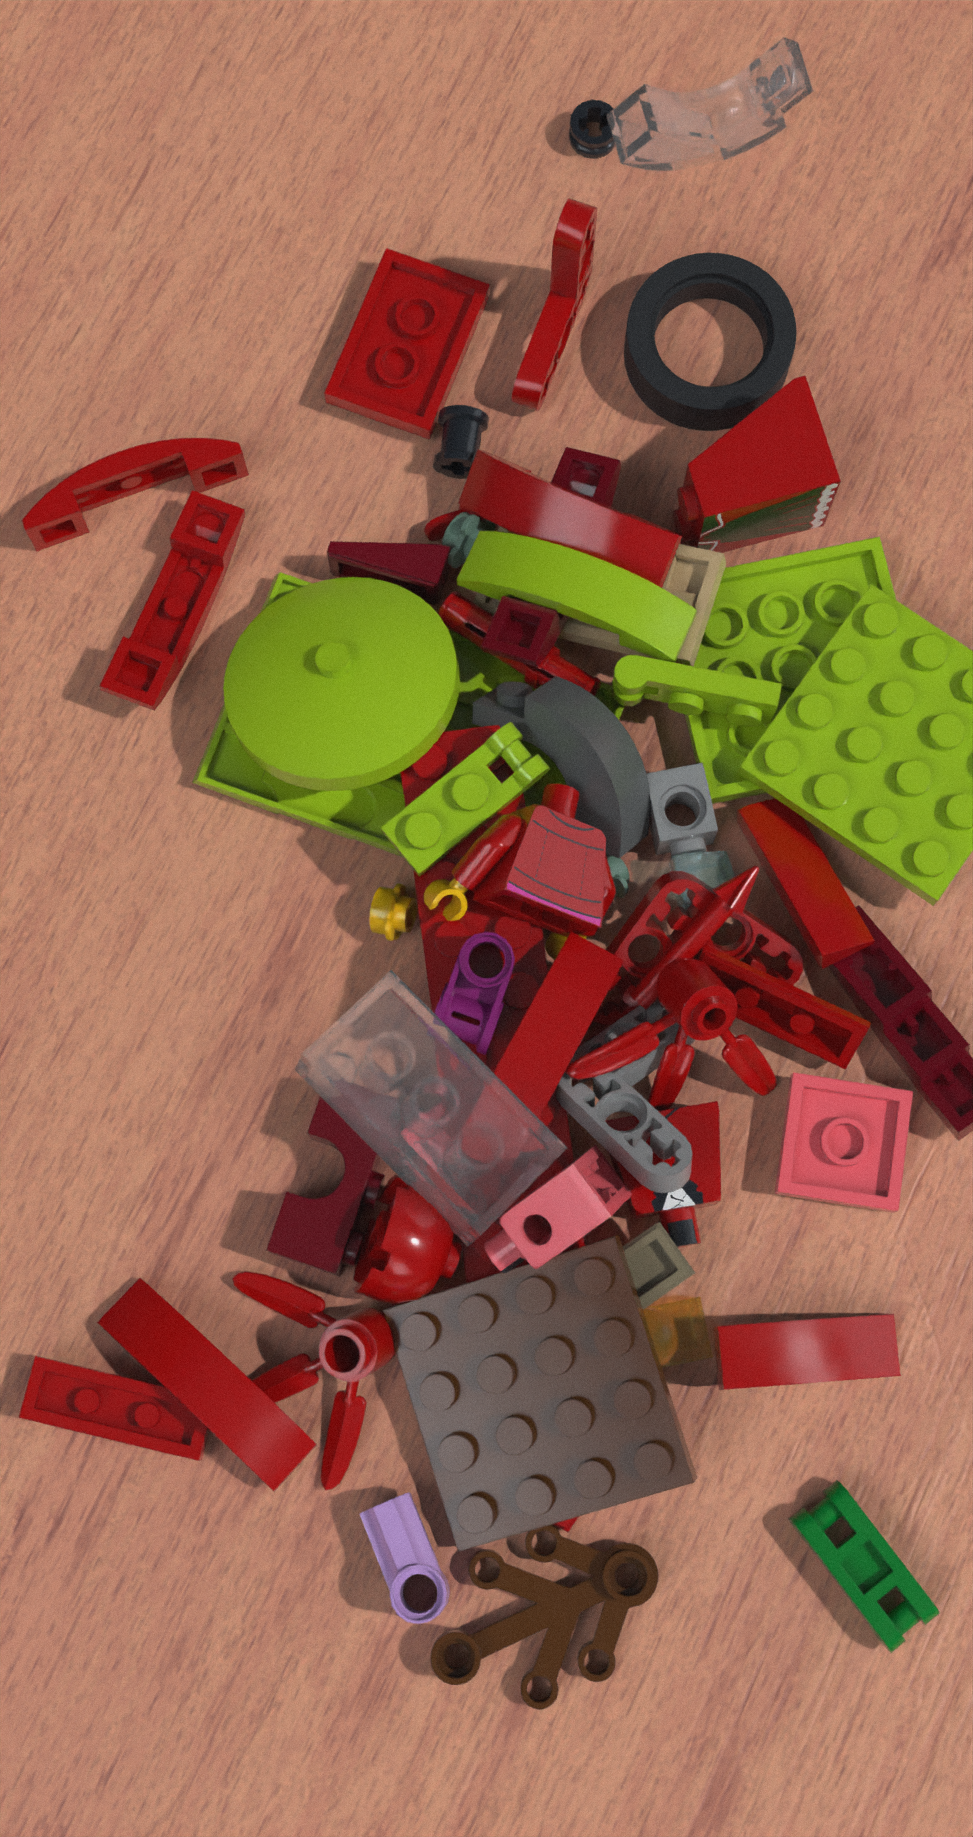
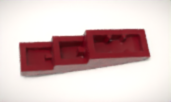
[828,905,973,1141]

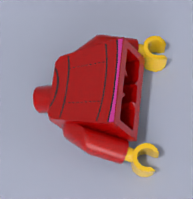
[424,784,616,960]

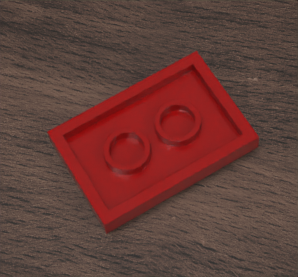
[324,248,490,440]

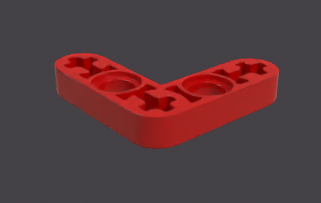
[511,198,597,411]
[593,871,803,1026]

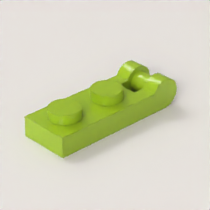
[612,655,782,726]
[381,722,550,877]

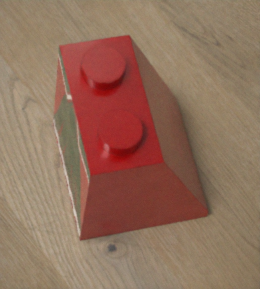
[673,375,841,553]

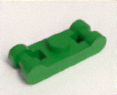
[789,1480,940,1653]

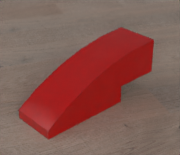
[713,1314,901,1390]

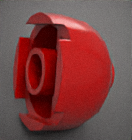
[353,1175,462,1304]

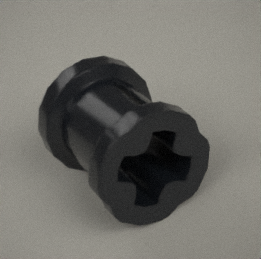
[433,405,489,479]

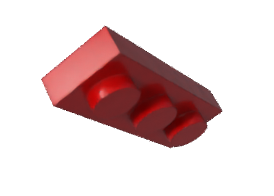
[19,1356,209,1461]

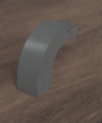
[472,676,651,858]

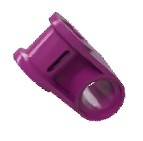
[428,932,515,1055]

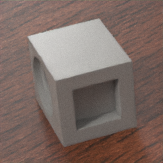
[647,763,718,859]

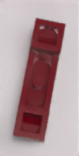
[481,447,621,667]

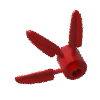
[565,958,777,1111]
[232,1271,396,1491]

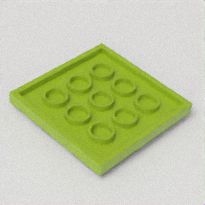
[684,537,896,804]
[737,584,973,906]

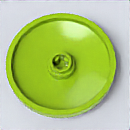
[223,577,460,791]

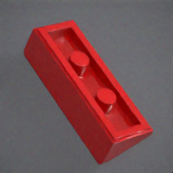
[737,798,875,970]
[697,944,871,1069]

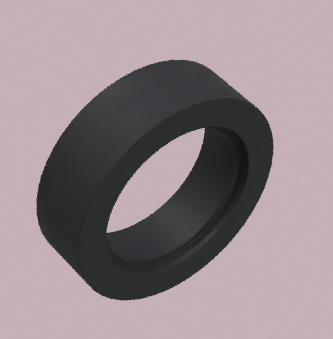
[624,253,796,431]

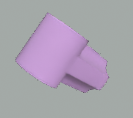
[359,1492,450,1624]

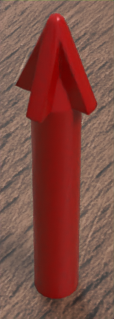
[630,865,759,1010]

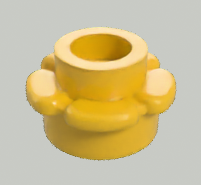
[369,883,417,941]

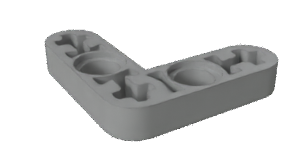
[555,998,695,1193]

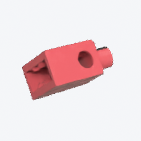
[484,1145,632,1273]

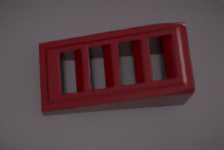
[327,541,451,605]

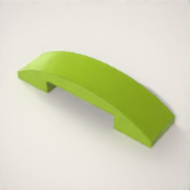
[457,531,697,663]

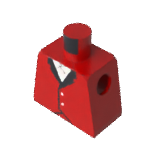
[605,1101,721,1248]

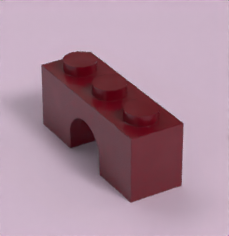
[266,1076,405,1277]

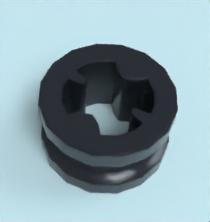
[569,100,619,159]

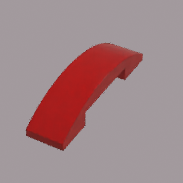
[22,438,249,551]
[458,449,682,588]
[99,490,246,711]
[454,932,624,1175]
[97,1278,317,1492]

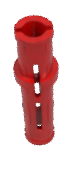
[438,591,601,696]

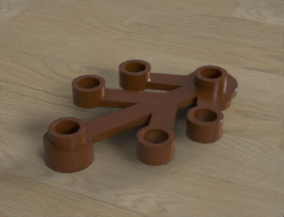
[430,1525,658,1709]

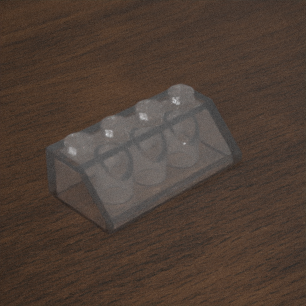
[295,970,567,1246]

